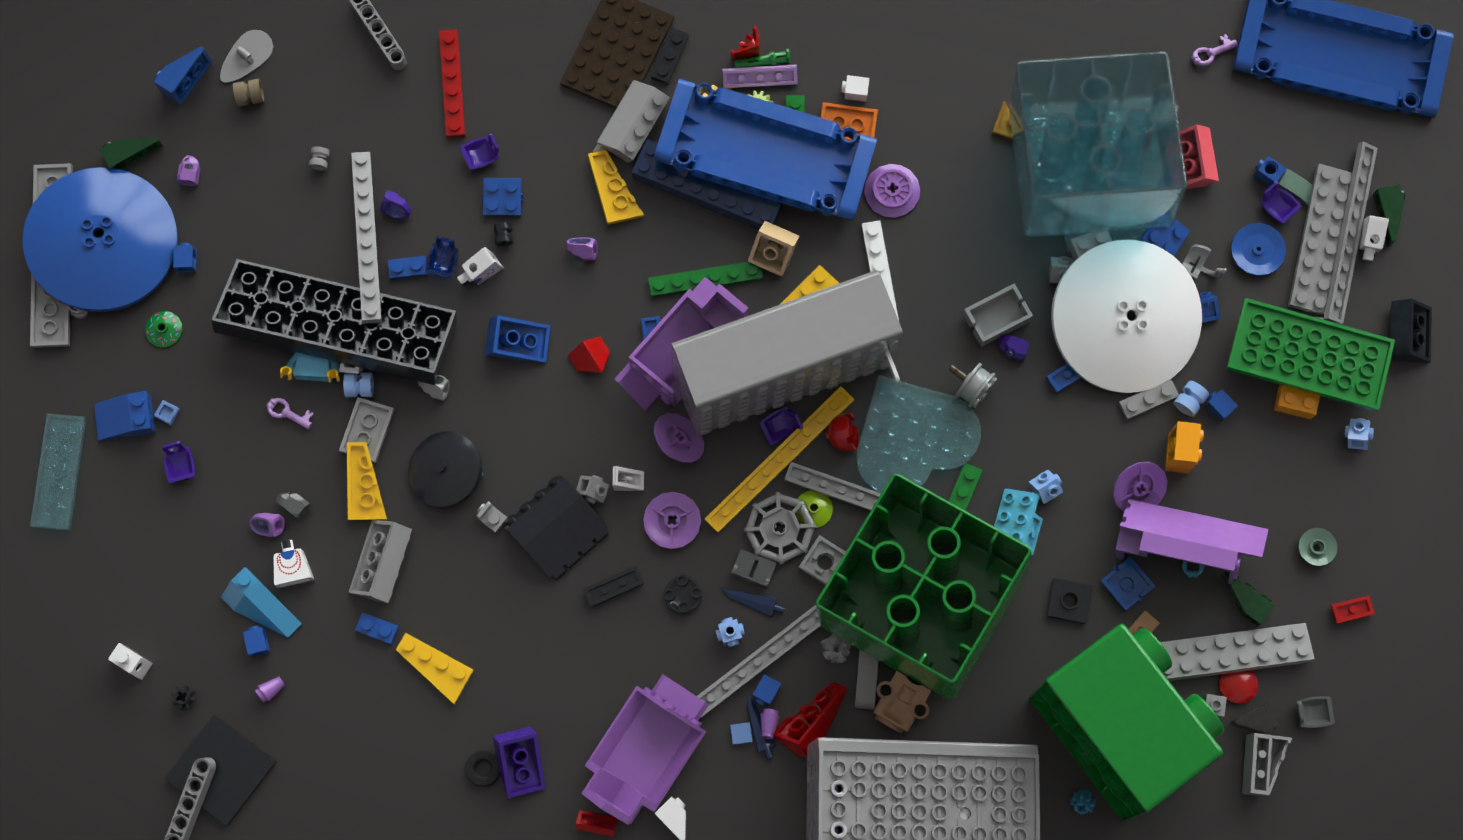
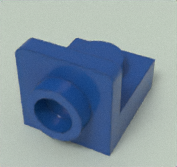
[1199,292,1221,323]

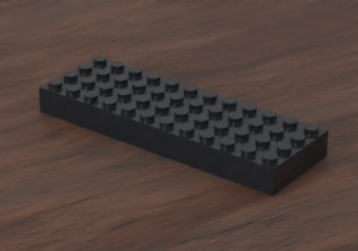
[211,259,457,385]

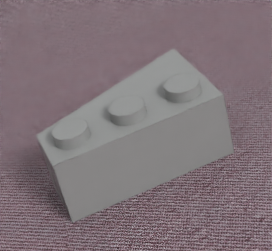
[1242,733,1292,796]

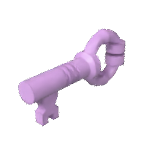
[1191,34,1238,66]
[266,398,314,429]

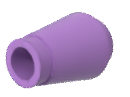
[254,676,285,703]
[760,709,780,739]

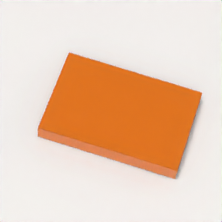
[821,102,878,141]

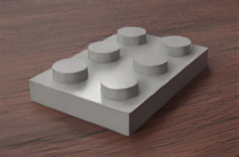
[339,397,395,463]

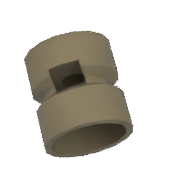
[233,78,264,107]

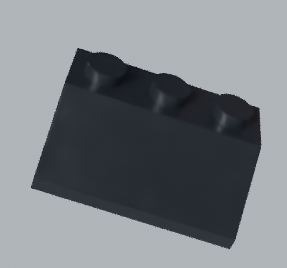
[1389,298,1432,363]

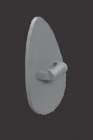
[220,30,274,83]

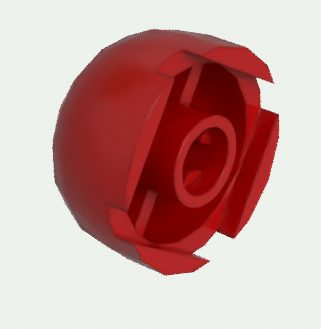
[826,413,859,452]

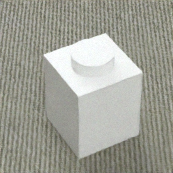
[841,75,869,102]

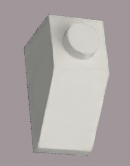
[655,797,686,840]

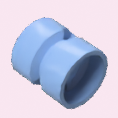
[343,372,374,397]
[1173,381,1209,417]

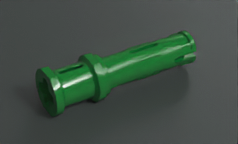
[734,48,791,68]

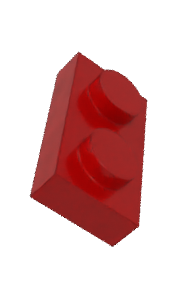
[1330,595,1375,624]
[575,810,618,837]

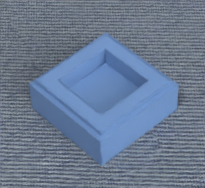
[154,400,181,426]
[730,722,752,745]

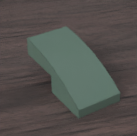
[1278,169,1313,206]

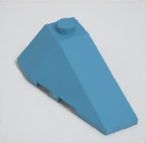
[221,567,302,638]

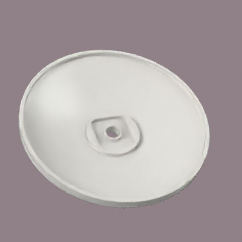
[1051,240,1202,393]

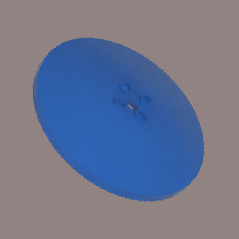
[22,167,178,312]

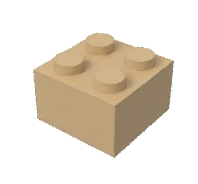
[747,221,799,276]

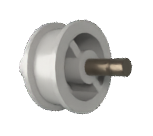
[949,363,997,408]

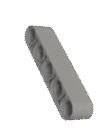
[350,0,407,70]
[855,650,879,710]
[164,757,216,840]

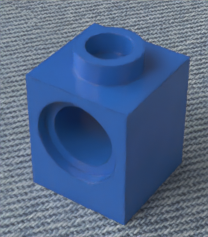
[1254,156,1287,187]
[173,243,197,273]
[1205,389,1238,422]
[243,626,271,657]
[753,674,781,707]

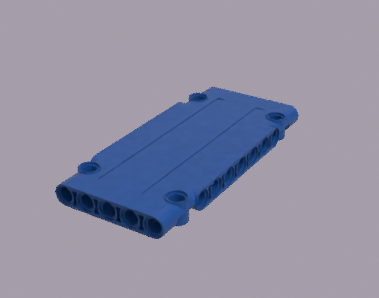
[1233,0,1454,118]
[653,78,877,221]

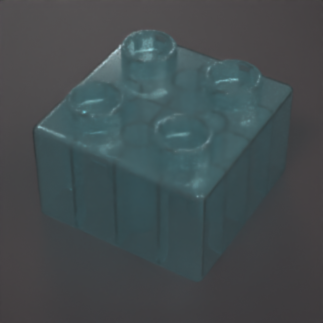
[1009,52,1187,237]

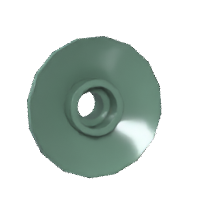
[1298,528,1338,566]

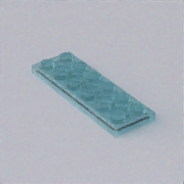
[30,414,87,531]

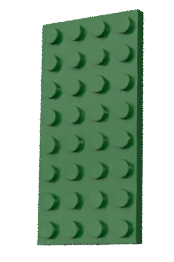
[1226,298,1395,412]

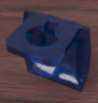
[426,236,458,278]

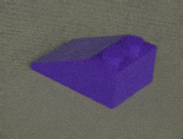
[493,727,546,798]

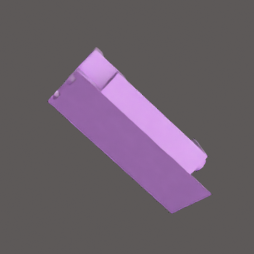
[615,277,749,412]
[1116,499,1268,584]
[581,674,709,824]

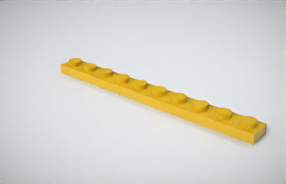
[705,387,855,533]

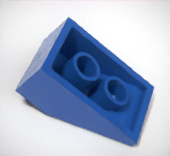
[154,46,212,106]
[485,315,551,363]
[94,391,156,441]

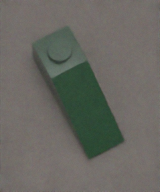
[99,137,163,170]
[1373,184,1405,247]

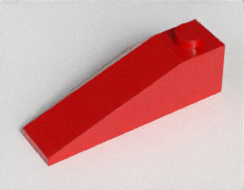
[774,682,848,759]

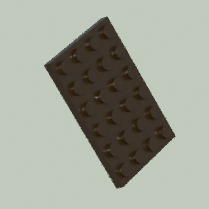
[560,0,674,109]

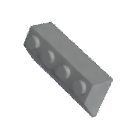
[596,80,670,163]
[348,519,412,603]

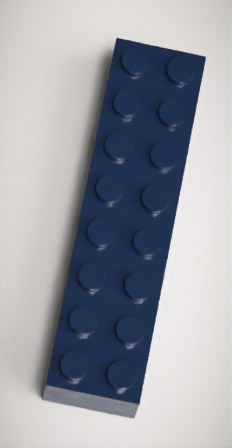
[632,139,784,230]

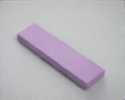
[722,65,798,88]

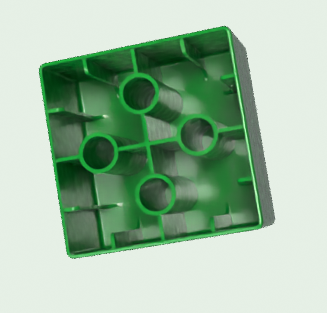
[816,474,1031,701]
[1029,624,1224,823]

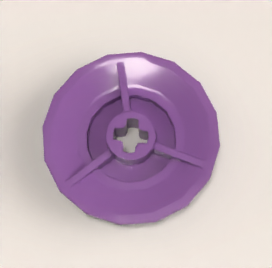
[864,164,920,218]
[654,413,704,463]
[1113,462,1168,512]
[643,492,701,549]

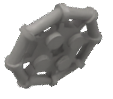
[744,492,816,564]

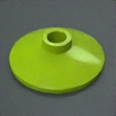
[795,490,833,528]

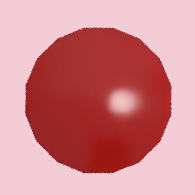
[1219,670,1258,704]

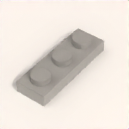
[1118,379,1179,420]

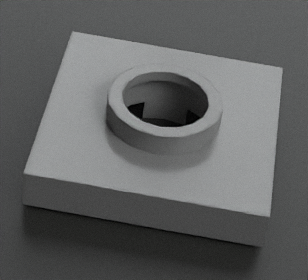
[798,535,846,585]

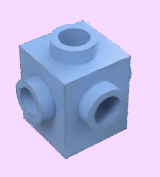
[1345,418,1374,450]
[1029,470,1063,504]
[715,617,745,647]

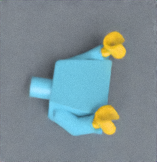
[280,352,340,383]

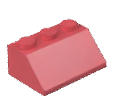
[1166,125,1219,190]

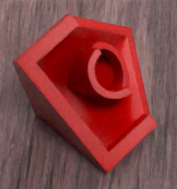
[730,25,760,61]
[568,336,610,373]

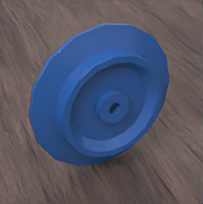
[1231,223,1286,276]

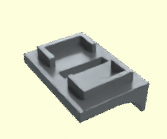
[731,549,777,588]

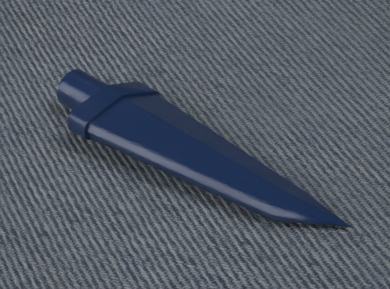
[721,588,785,617]
[747,694,776,760]

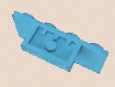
[994,489,1043,555]

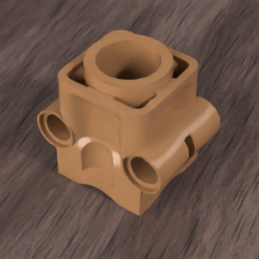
[873,671,931,734]

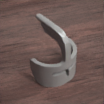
[1182,244,1227,280]

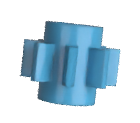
[1070,789,1096,814]

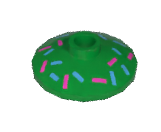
[145,311,183,348]

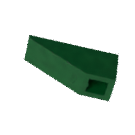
[1221,571,1275,627]

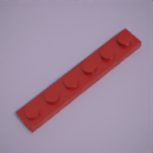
[439,29,466,138]

